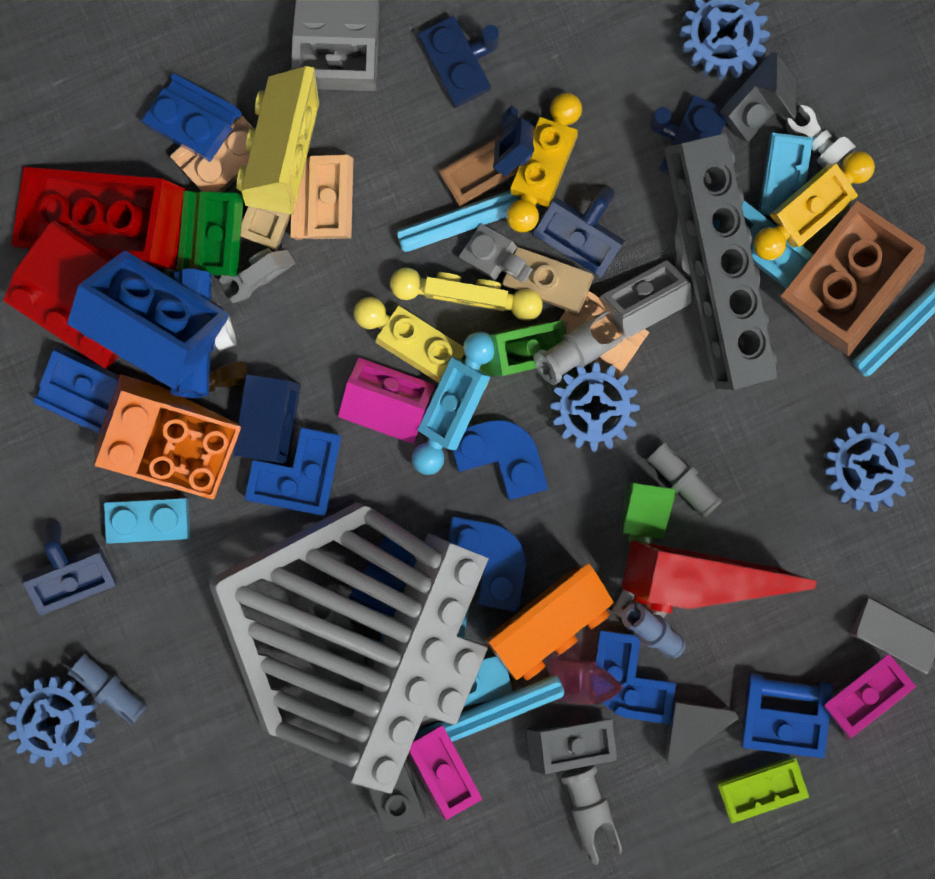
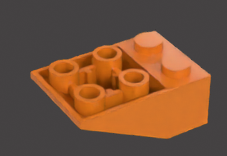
[94,374,241,500]

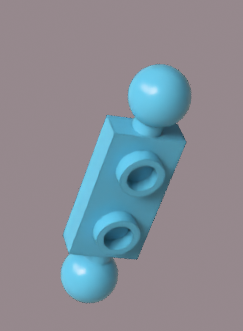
[412,332,494,475]

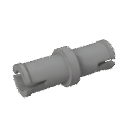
[646,442,723,519]

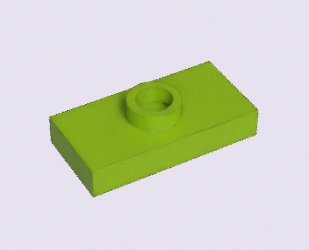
[716,756,809,824]

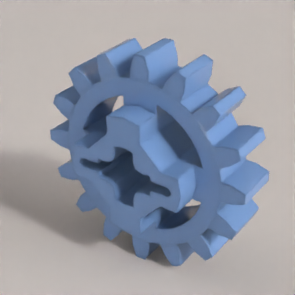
[679,0,770,80]
[550,362,640,451]
[822,423,915,512]
[6,676,100,768]

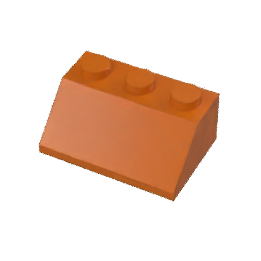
[483,563,614,681]

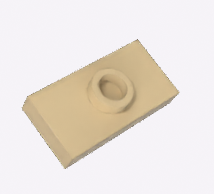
[502,247,594,314]

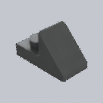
[719,52,796,142]

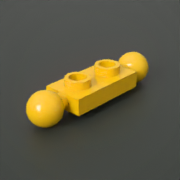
[506,92,582,233]
[753,151,875,260]

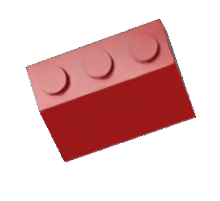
[3,220,120,369]

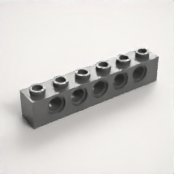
[664,133,777,390]
[296,581,426,833]

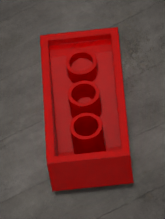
[11,167,188,270]
[622,540,816,613]

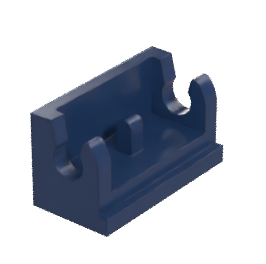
[233,374,301,464]

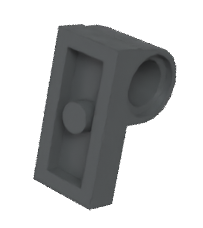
[526,718,617,774]

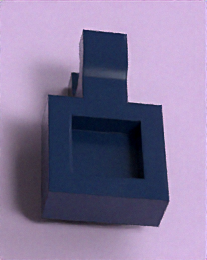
[493,105,536,177]

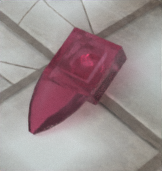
[553,658,623,705]

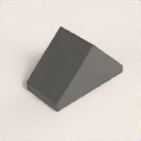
[663,699,739,768]

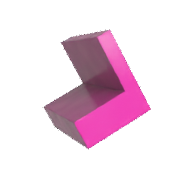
[338,358,435,444]
[823,654,917,741]
[407,725,482,820]

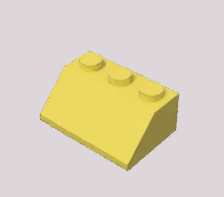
[237,66,319,215]

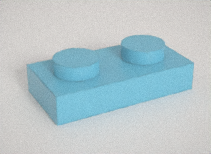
[104,498,190,544]

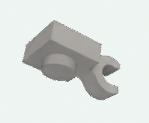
[459,224,533,283]
[219,248,296,303]

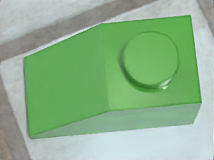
[480,320,566,376]
[619,483,675,543]

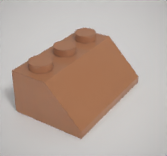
[780,201,925,356]

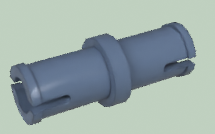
[622,603,685,659]
[68,653,148,727]

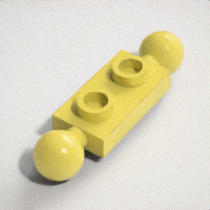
[390,267,543,321]
[354,297,488,389]

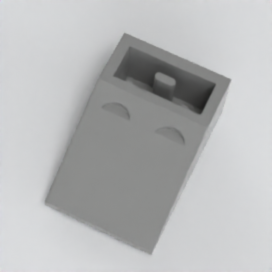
[291,0,380,91]

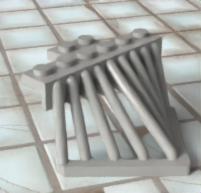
[209,502,489,794]

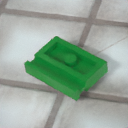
[177,191,243,277]

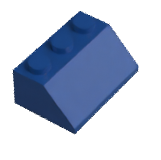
[67,250,230,389]

